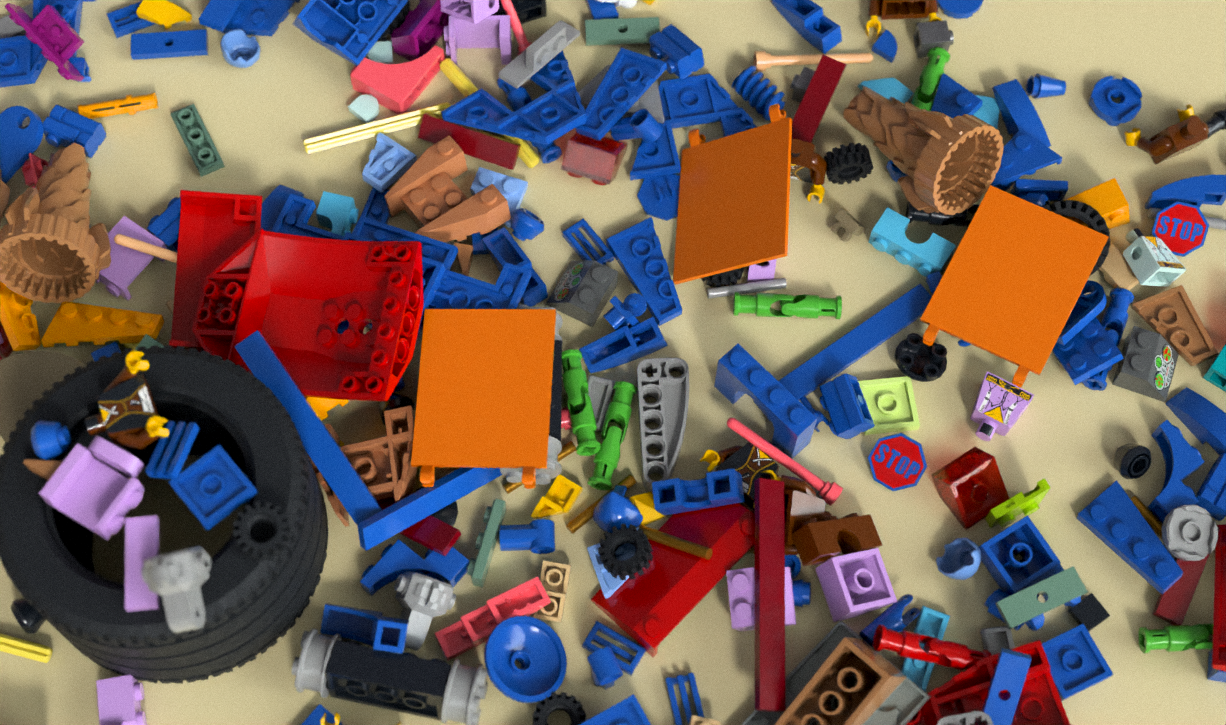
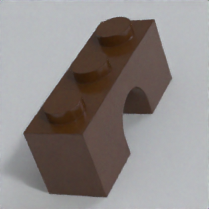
[791,513,882,566]

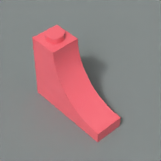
[350,45,445,114]

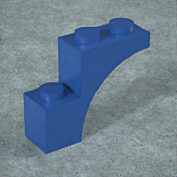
[1148,419,1205,523]
[360,539,469,596]
[320,603,409,654]

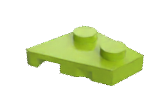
[985,478,1050,528]

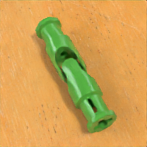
[911,47,950,111]
[733,292,842,319]
[562,349,601,456]
[588,381,638,491]
[1138,623,1213,653]

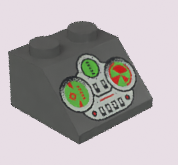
[546,260,618,327]
[1112,326,1179,402]

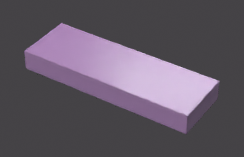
[125,515,159,612]

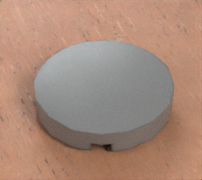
[1162,505,1218,561]

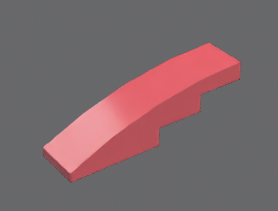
[435,577,551,661]

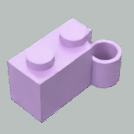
[96,675,147,725]

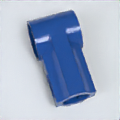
[611,109,663,143]
[500,519,555,554]
[587,647,623,690]

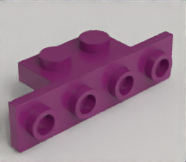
[4,3,84,81]

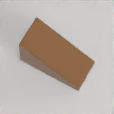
[454,242,473,276]
[23,460,64,481]

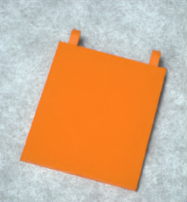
[673,104,792,284]
[920,185,1109,388]
[411,309,556,489]

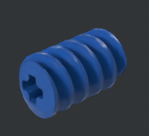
[732,65,785,121]

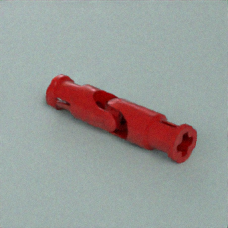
[873,625,991,670]

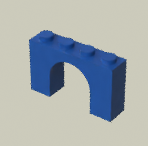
[714,344,817,459]

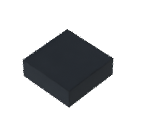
[1068,593,1110,632]

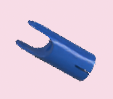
[859,594,920,647]

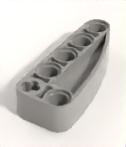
[637,358,689,492]

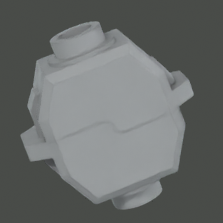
[141,546,211,633]
[394,571,456,651]

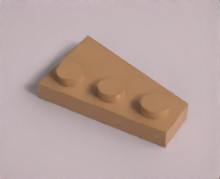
[1131,285,1218,367]

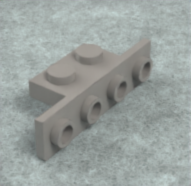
[499,21,580,89]

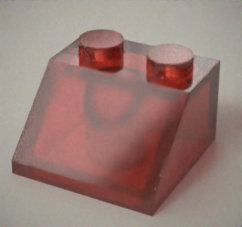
[561,133,628,185]
[931,447,1010,530]

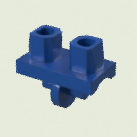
[603,293,647,330]

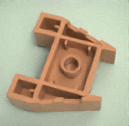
[384,136,511,243]
[306,405,418,527]

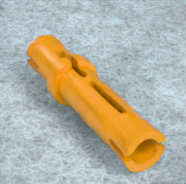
[78,93,158,119]

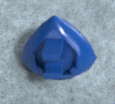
[593,485,643,534]

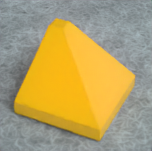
[629,492,666,526]

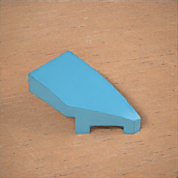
[857,78,913,104]

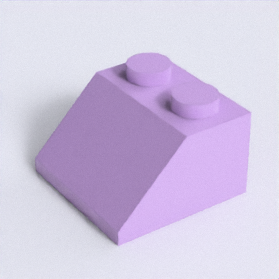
[815,548,897,622]
[726,567,797,632]

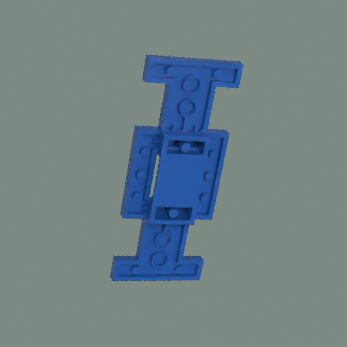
[271,193,532,340]

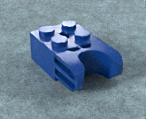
[979,515,1081,631]

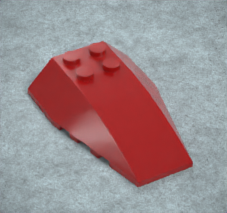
[906,640,1073,725]

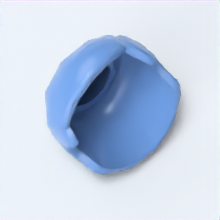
[220,29,261,68]
[936,538,982,580]

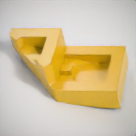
[136,0,193,29]
[531,475,583,519]

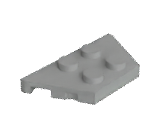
[579,65,665,124]

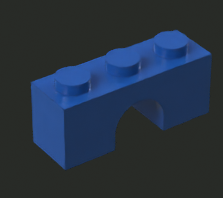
[652,468,745,516]

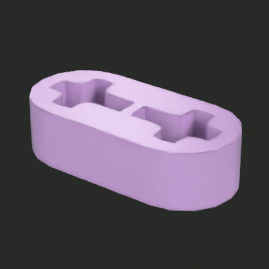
[87,436,144,478]

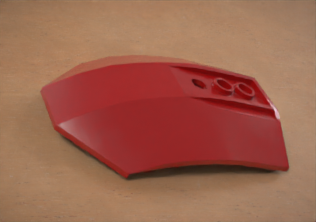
[192,229,424,401]

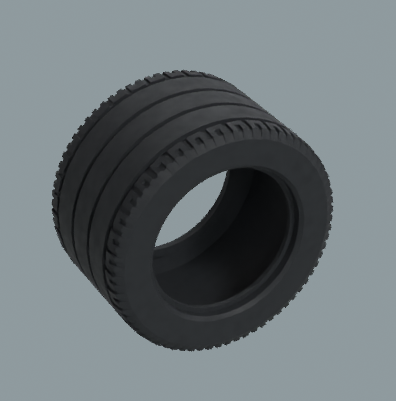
[0,345,329,684]

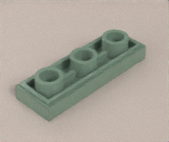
[585,17,660,46]
[170,104,225,177]
[467,499,506,588]
[995,566,1088,630]

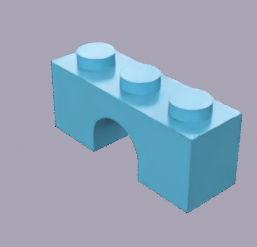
[316,191,359,236]
[868,207,956,277]

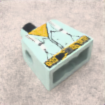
[1123,228,1186,287]

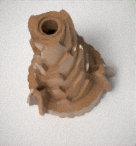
[844,86,1004,215]
[0,143,111,303]

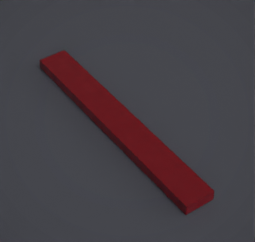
[755,478,785,712]

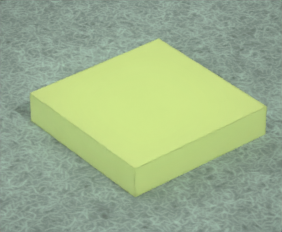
[858,376,920,435]

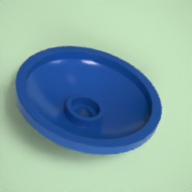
[484,616,567,703]

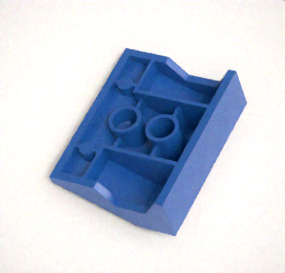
[293,0,408,66]

